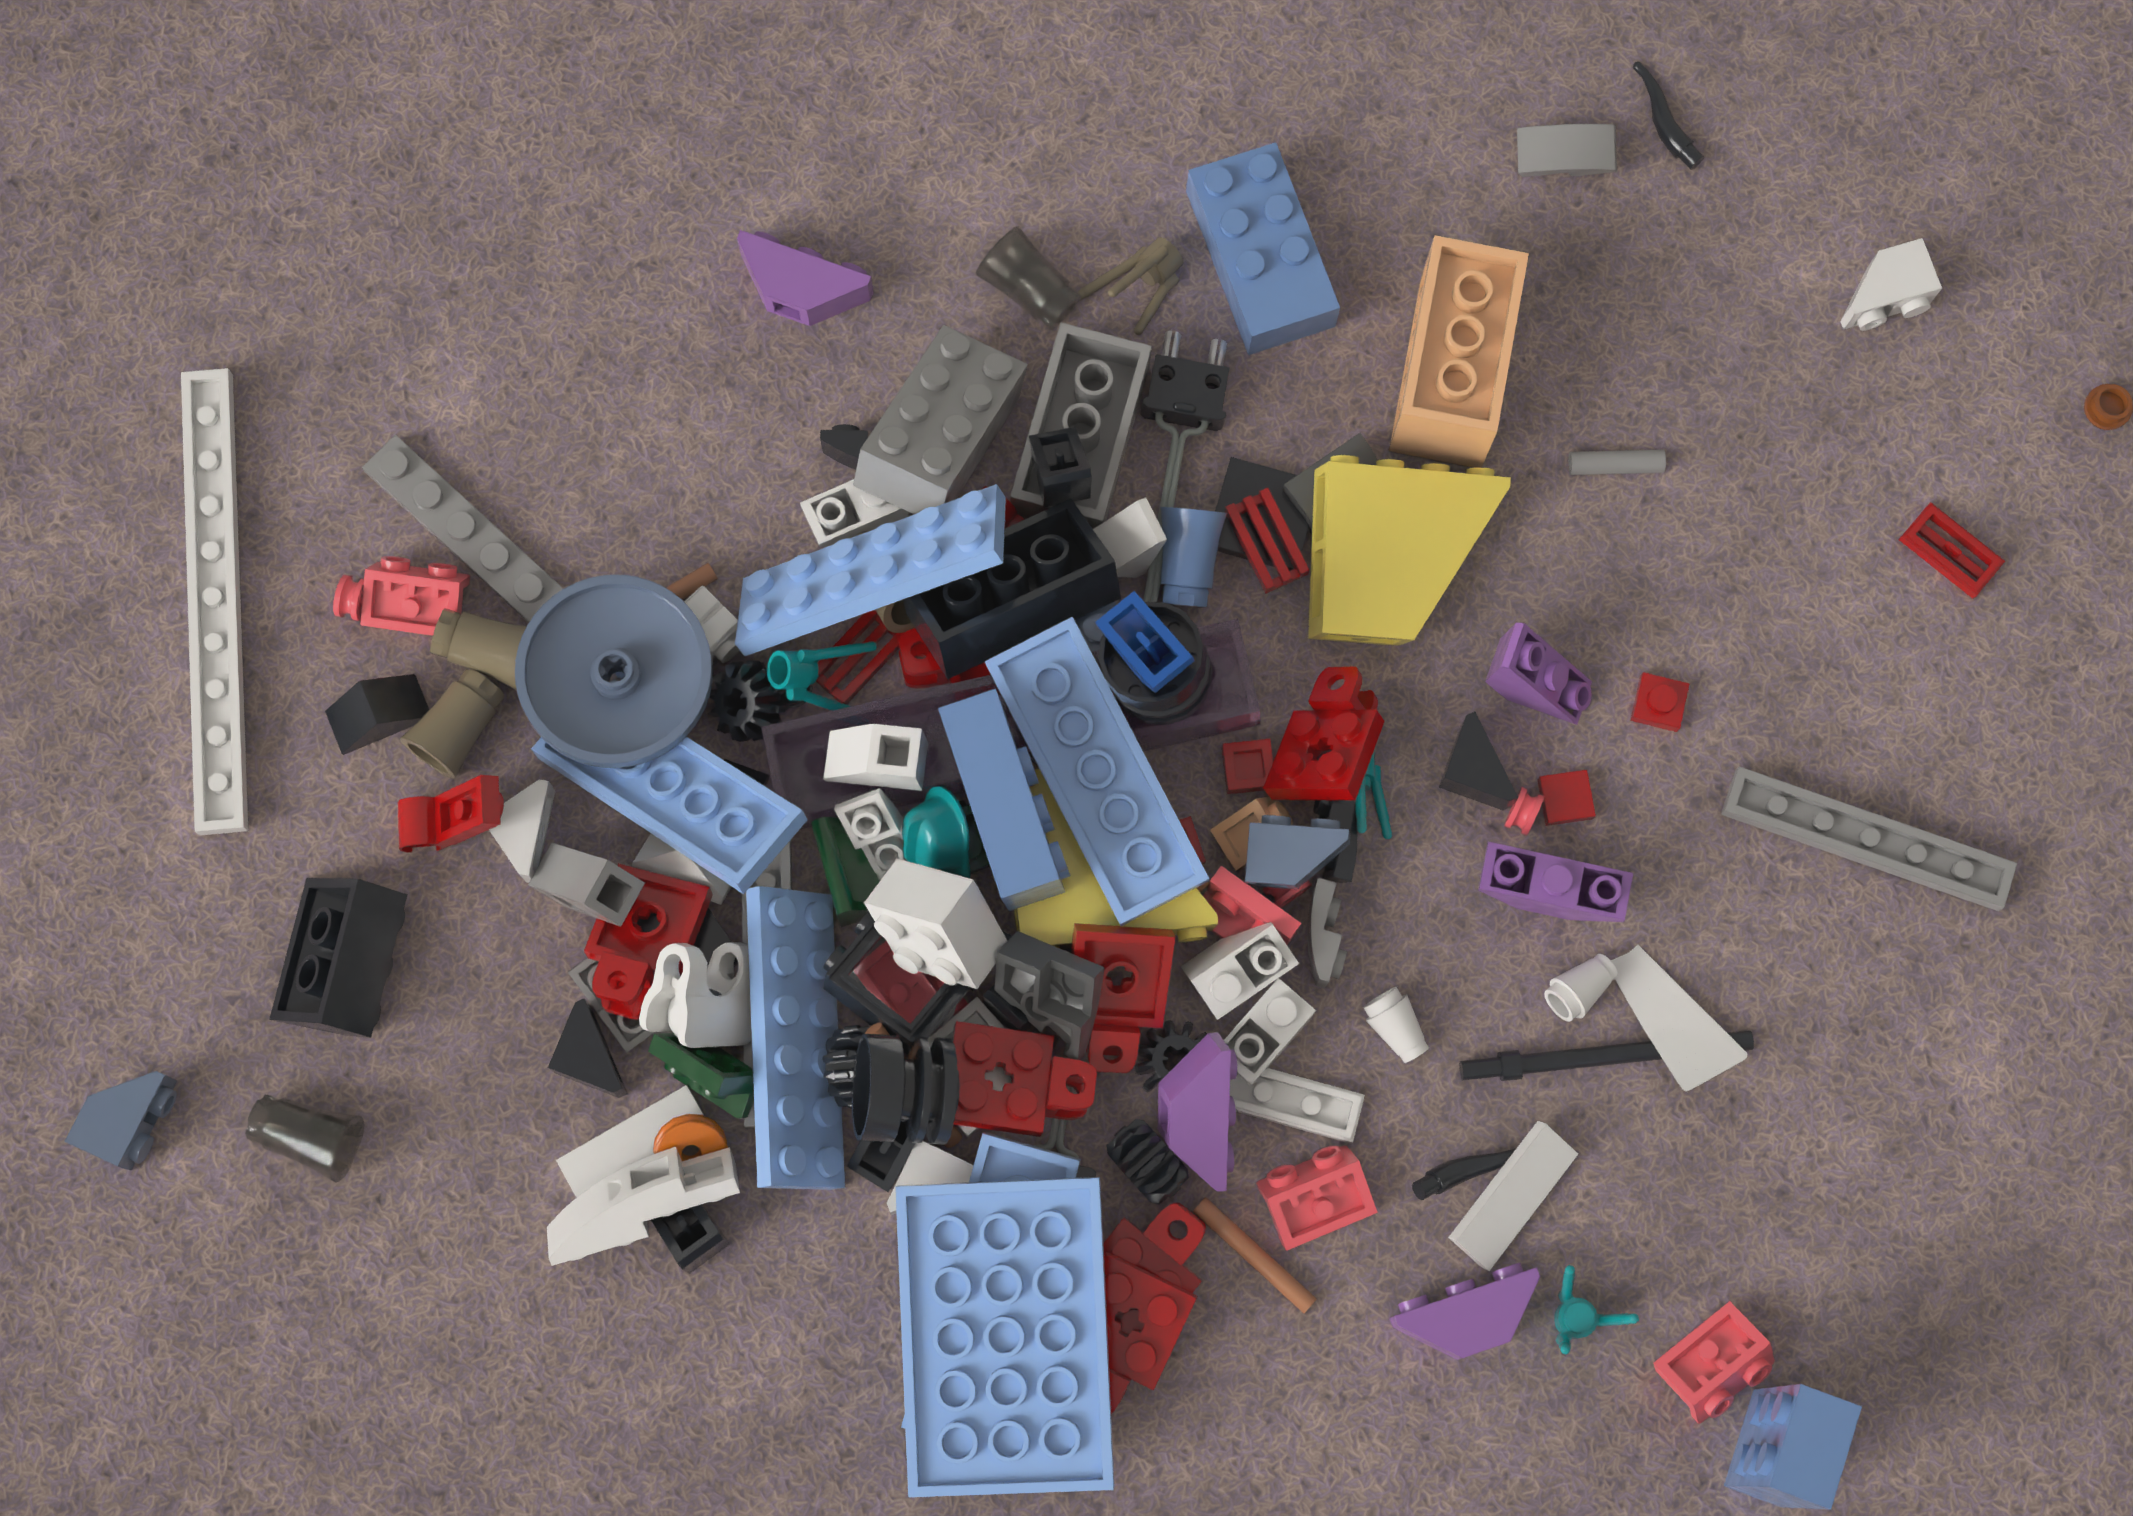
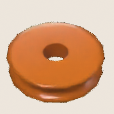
[653,1114,728,1161]

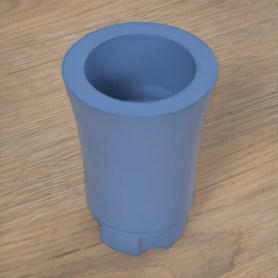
[1160,507,1227,607]

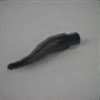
[1633,62,1704,170]
[1412,1148,1516,1200]

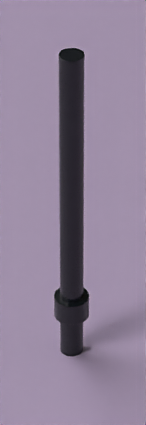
[1459,1030,1754,1081]

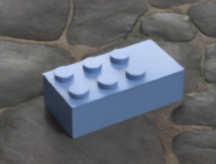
[1186,142,1340,355]
[938,689,1070,911]
[1724,1384,1862,1510]

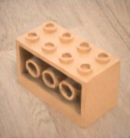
[1389,235,1529,468]

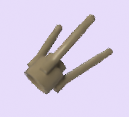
[1068,237,1184,335]

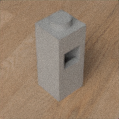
[528,843,645,927]

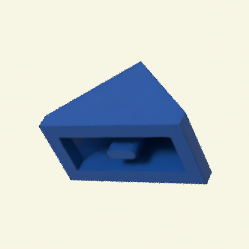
[1095,591,1195,693]

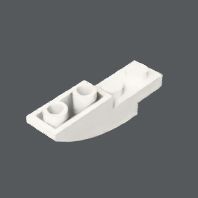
[547,1147,740,1266]

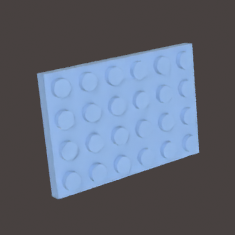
[895,1177,1115,1497]

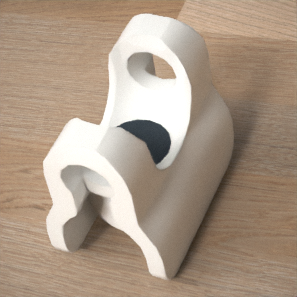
[639,942,752,1048]

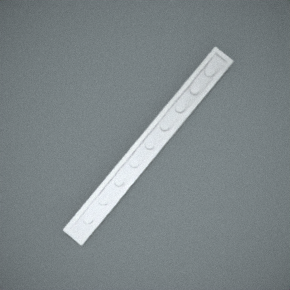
[181,368,248,835]

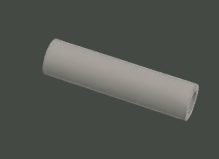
[1568,449,1666,475]

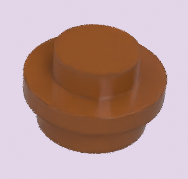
[2084,384,2133,430]

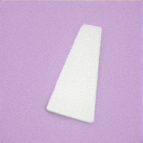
[1611,945,1747,1091]

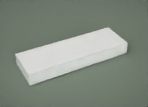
[1230,1068,1365,1144]
[556,1085,704,1198]
[1448,1121,1578,1271]

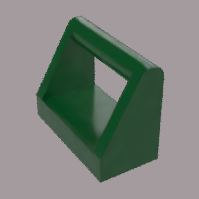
[811,817,879,927]

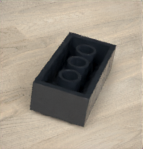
[903,498,1121,679]

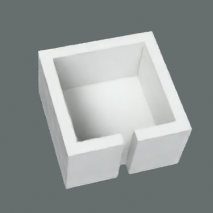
[864,859,1007,989]

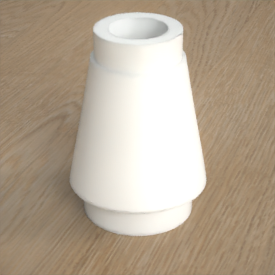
[1544,954,1618,1022]
[1363,987,1429,1063]

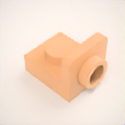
[1210,797,1293,871]

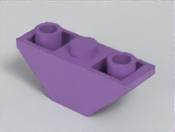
[737,230,873,326]
[1485,622,1592,725]
[1478,842,1633,922]
[1157,1032,1237,1192]
[1389,1263,1540,1360]

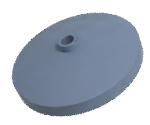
[515,575,713,768]

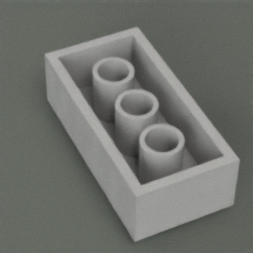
[1010,322,1152,529]
[853,325,1028,514]

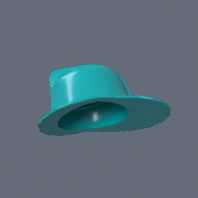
[902,786,970,878]

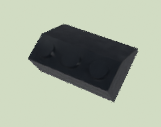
[269,878,408,1038]

